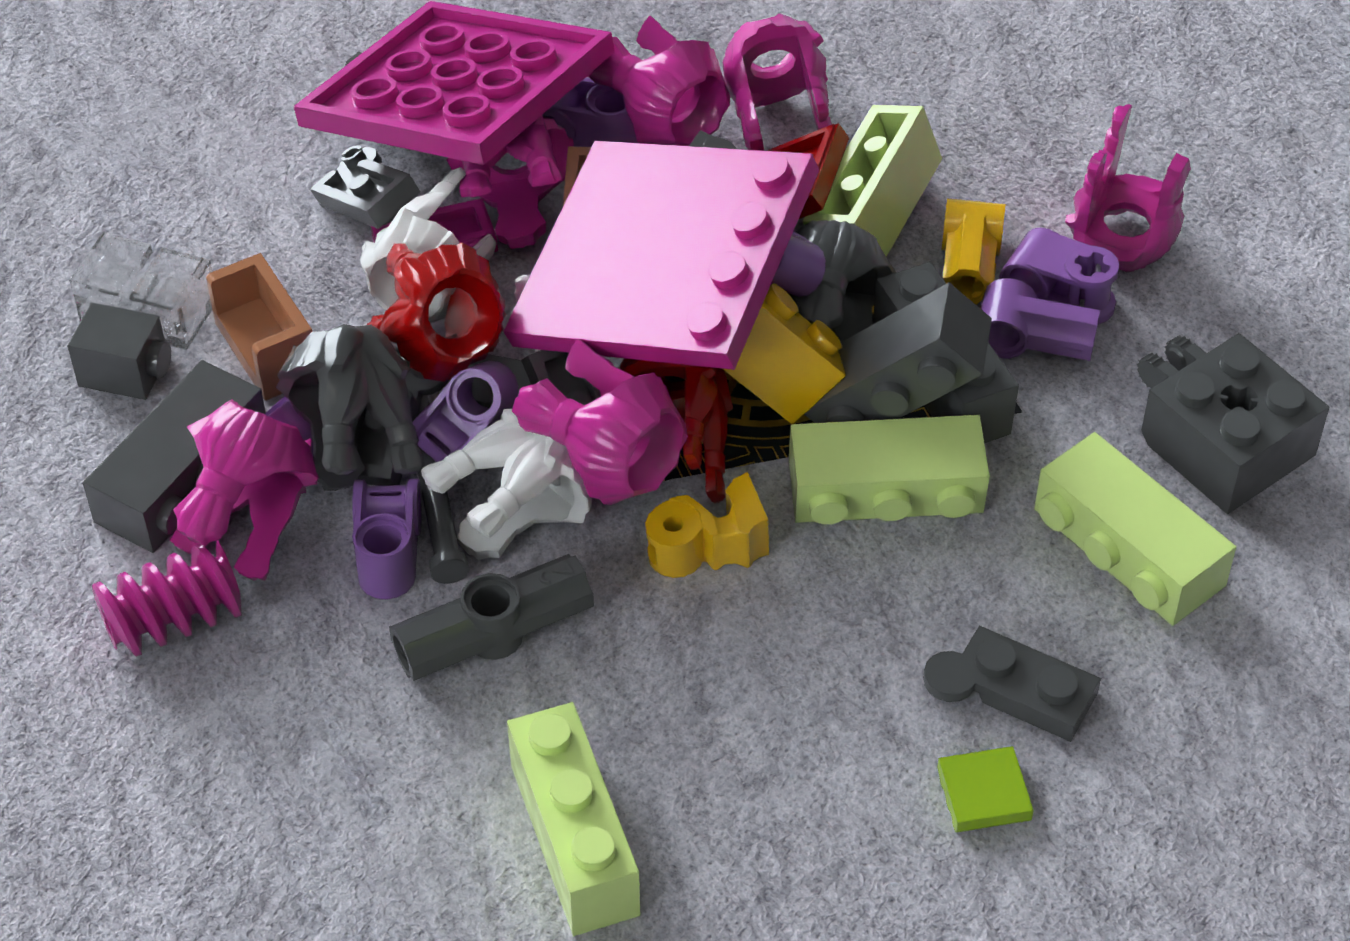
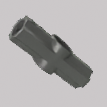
[389,554,594,681]

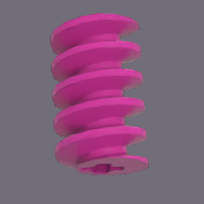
[92,540,242,657]

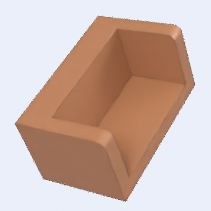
[206,253,312,401]

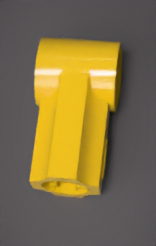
[941,198,1006,305]

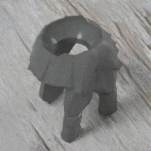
[789,220,896,342]
[276,324,426,491]

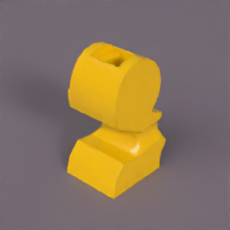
[645,472,769,578]

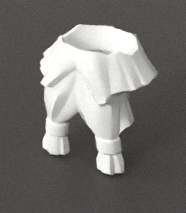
[360,167,497,322]
[421,408,592,560]

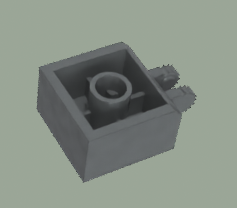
[1136,333,1330,515]

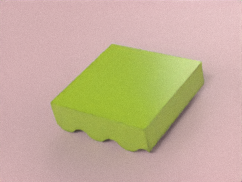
[937,746,1034,833]

